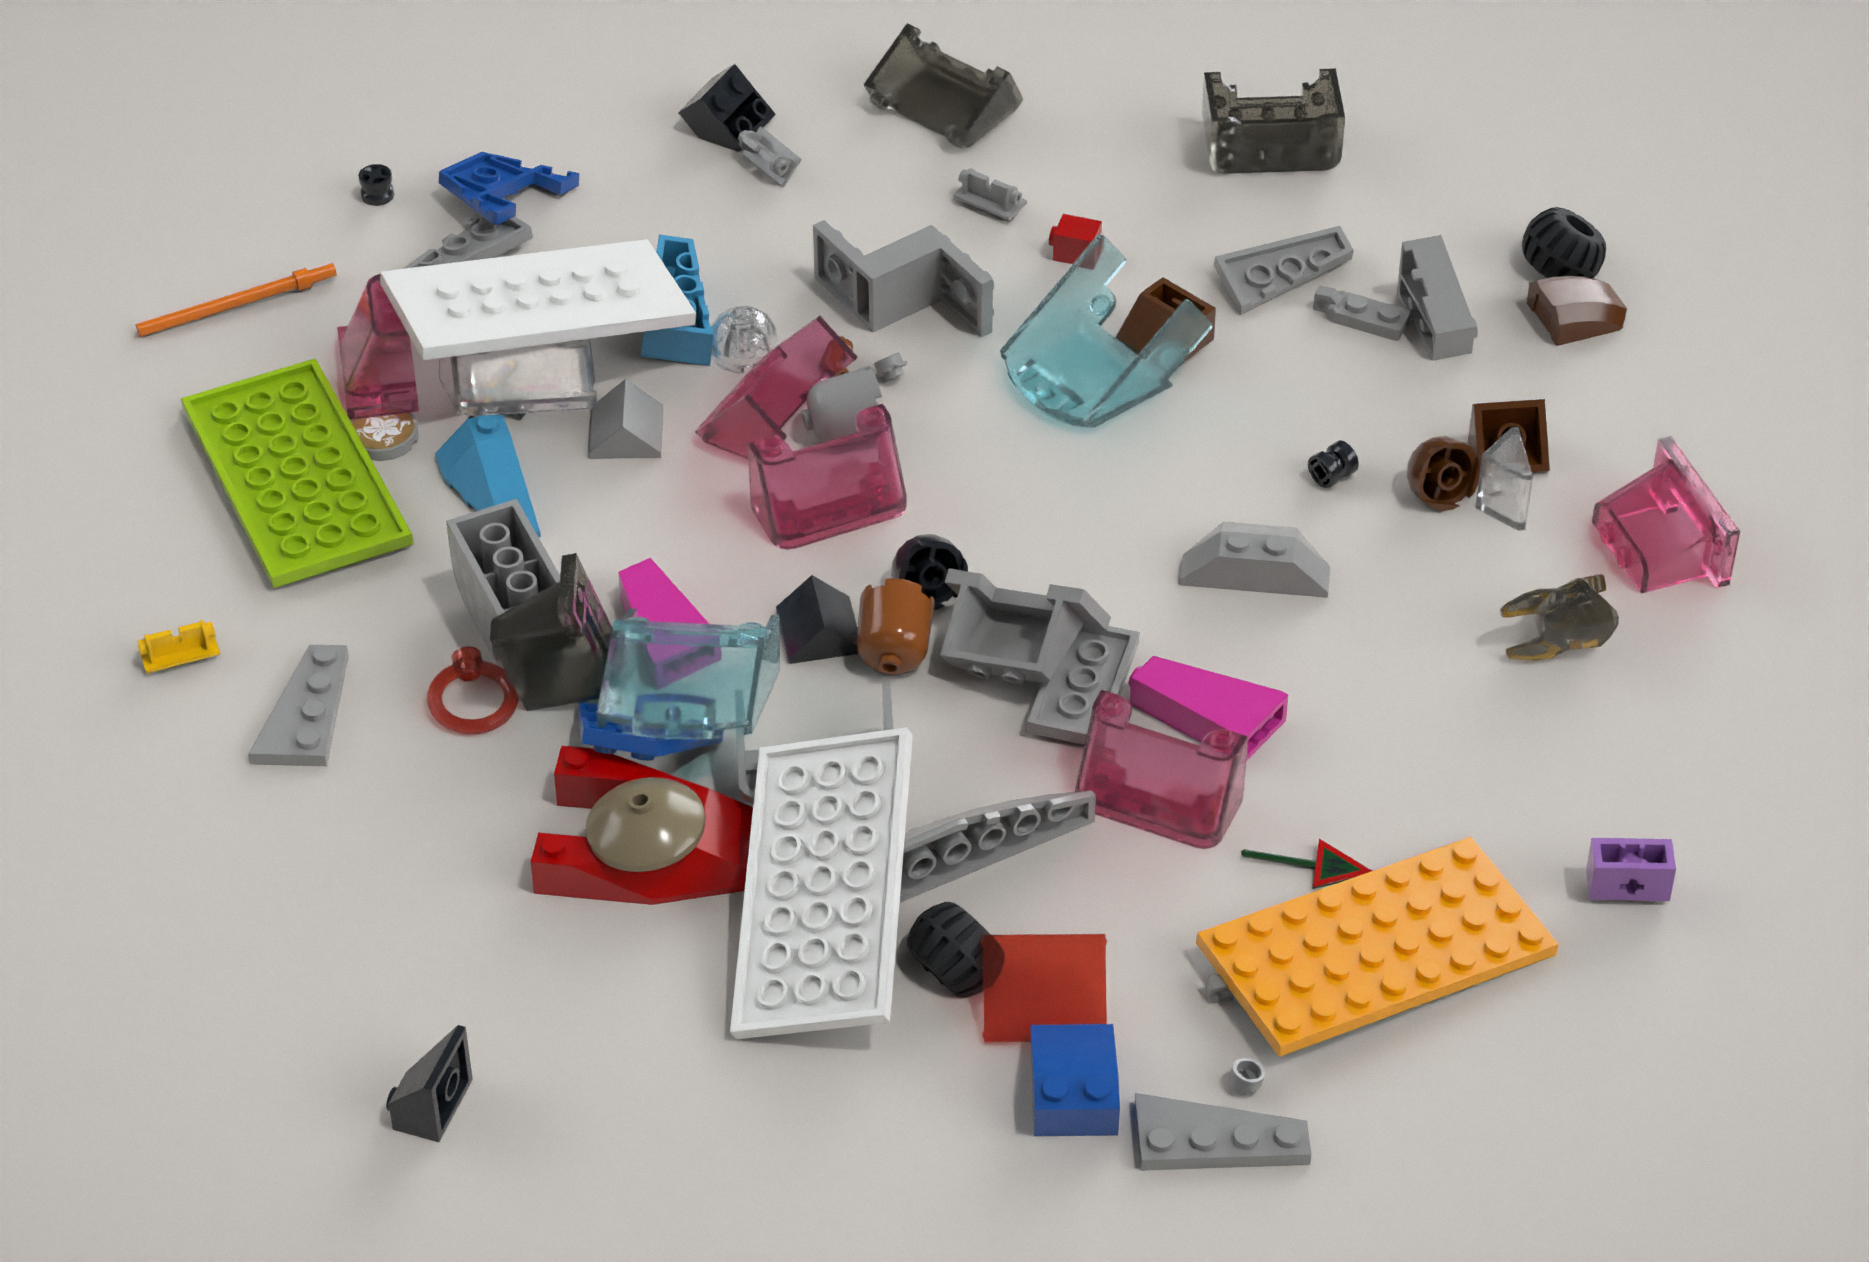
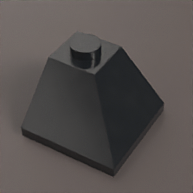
[386,1025,473,1143]

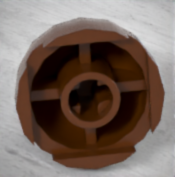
[1407,436,1482,511]

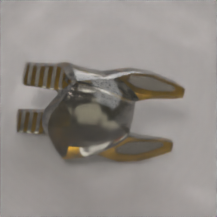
[1500,574,1619,661]

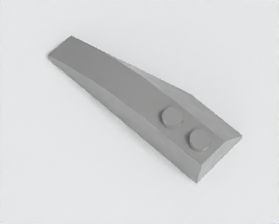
[900,790,1096,903]

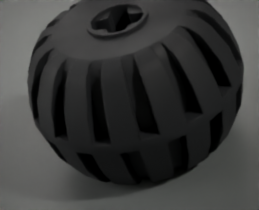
[1522,207,1607,278]
[907,902,1005,998]

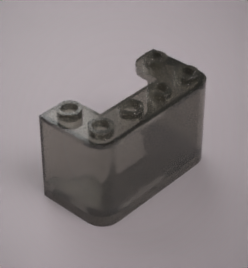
[1202,68,1345,174]

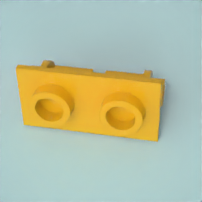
[137,620,220,674]

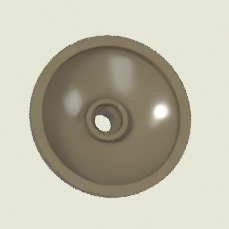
[586,777,706,872]

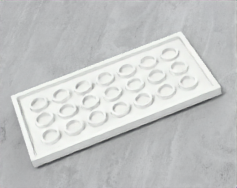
[730,727,913,1039]

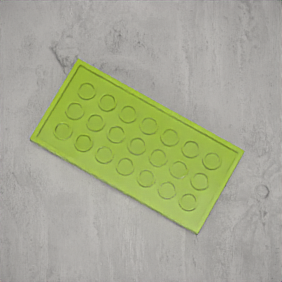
[181,358,414,588]

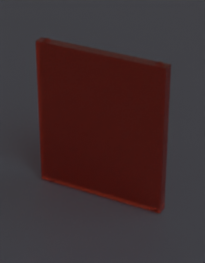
[981,934,1107,1043]

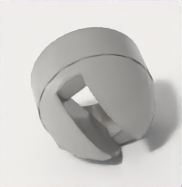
[1229,1057,1265,1094]

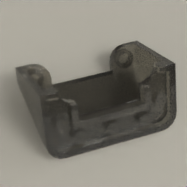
[863,23,1023,148]

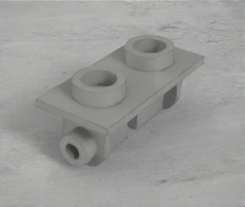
[738,126,802,187]
[953,168,1027,221]

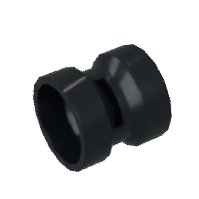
[1308,440,1359,488]

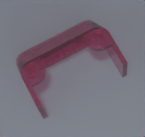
[695,315,858,462]

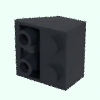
[678,64,776,152]

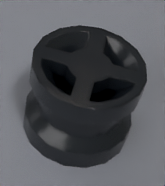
[358,164,394,206]

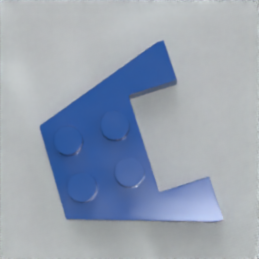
[438,152,580,225]
[577,701,724,761]

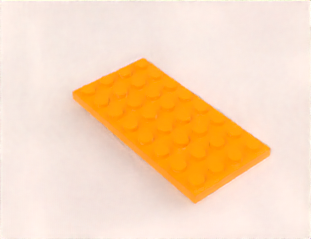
[1196,837,1559,1057]

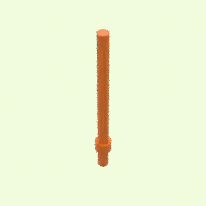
[135,263,337,337]

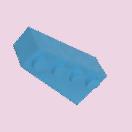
[641,234,714,366]

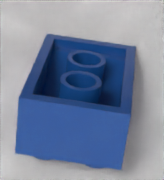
[1030,1024,1120,1137]

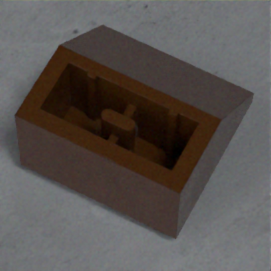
[1116,277,1216,373]

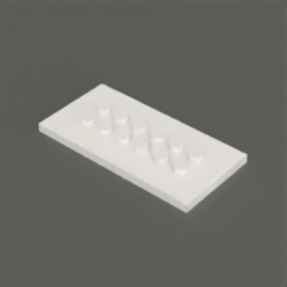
[380,239,696,360]

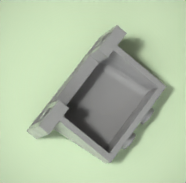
[940,569,1111,684]

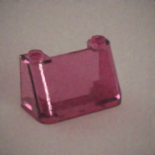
[748,403,907,550]
[1075,689,1248,849]

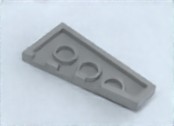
[403,217,533,269]
[1214,226,1354,315]
[248,645,349,766]
[1135,1093,1312,1171]

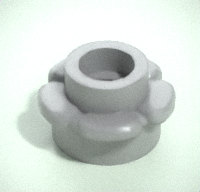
[874,352,907,382]

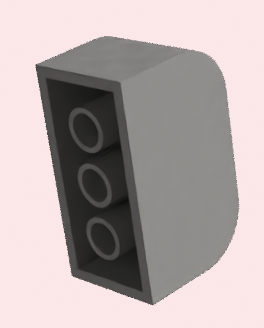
[446,499,575,667]

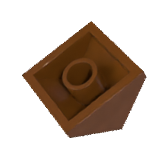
[1468,399,1550,476]

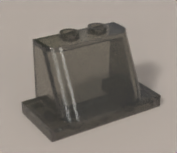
[489,553,623,711]

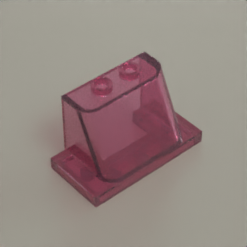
[337,274,419,420]
[1592,436,1740,594]

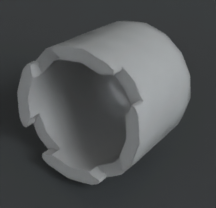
[801,366,890,446]

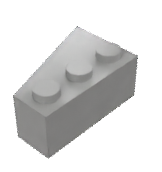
[1397,235,1478,360]

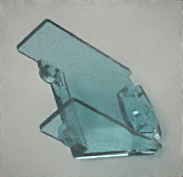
[1000,233,1213,428]
[597,608,780,739]

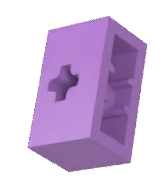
[1586,838,1676,901]

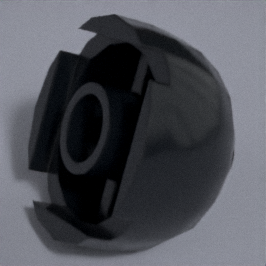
[891,534,968,610]

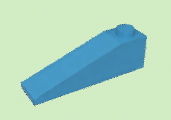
[435,412,541,537]

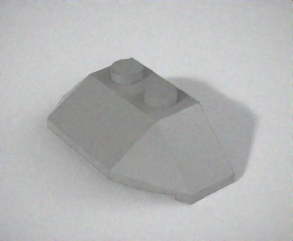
[1180,522,1330,598]

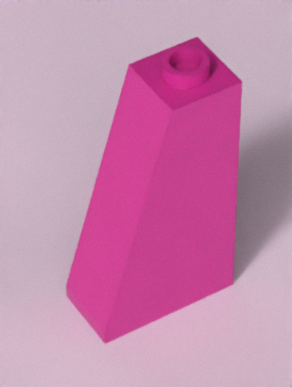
[618,558,722,693]
[1128,656,1289,765]

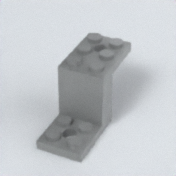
[813,220,994,337]

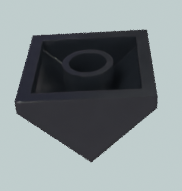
[776,575,858,664]

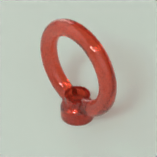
[427,646,519,734]

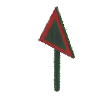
[1241,838,1372,889]

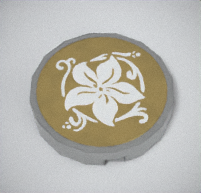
[351,405,419,461]

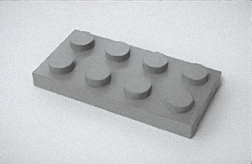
[1027,626,1140,748]

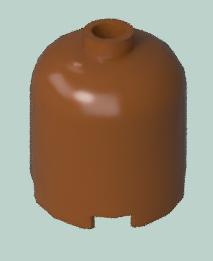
[857,578,934,675]

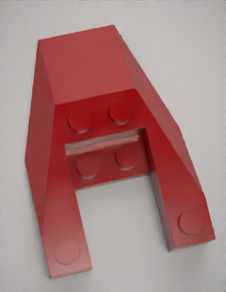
[530,745,753,905]

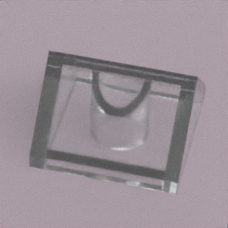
[1475,427,1533,531]

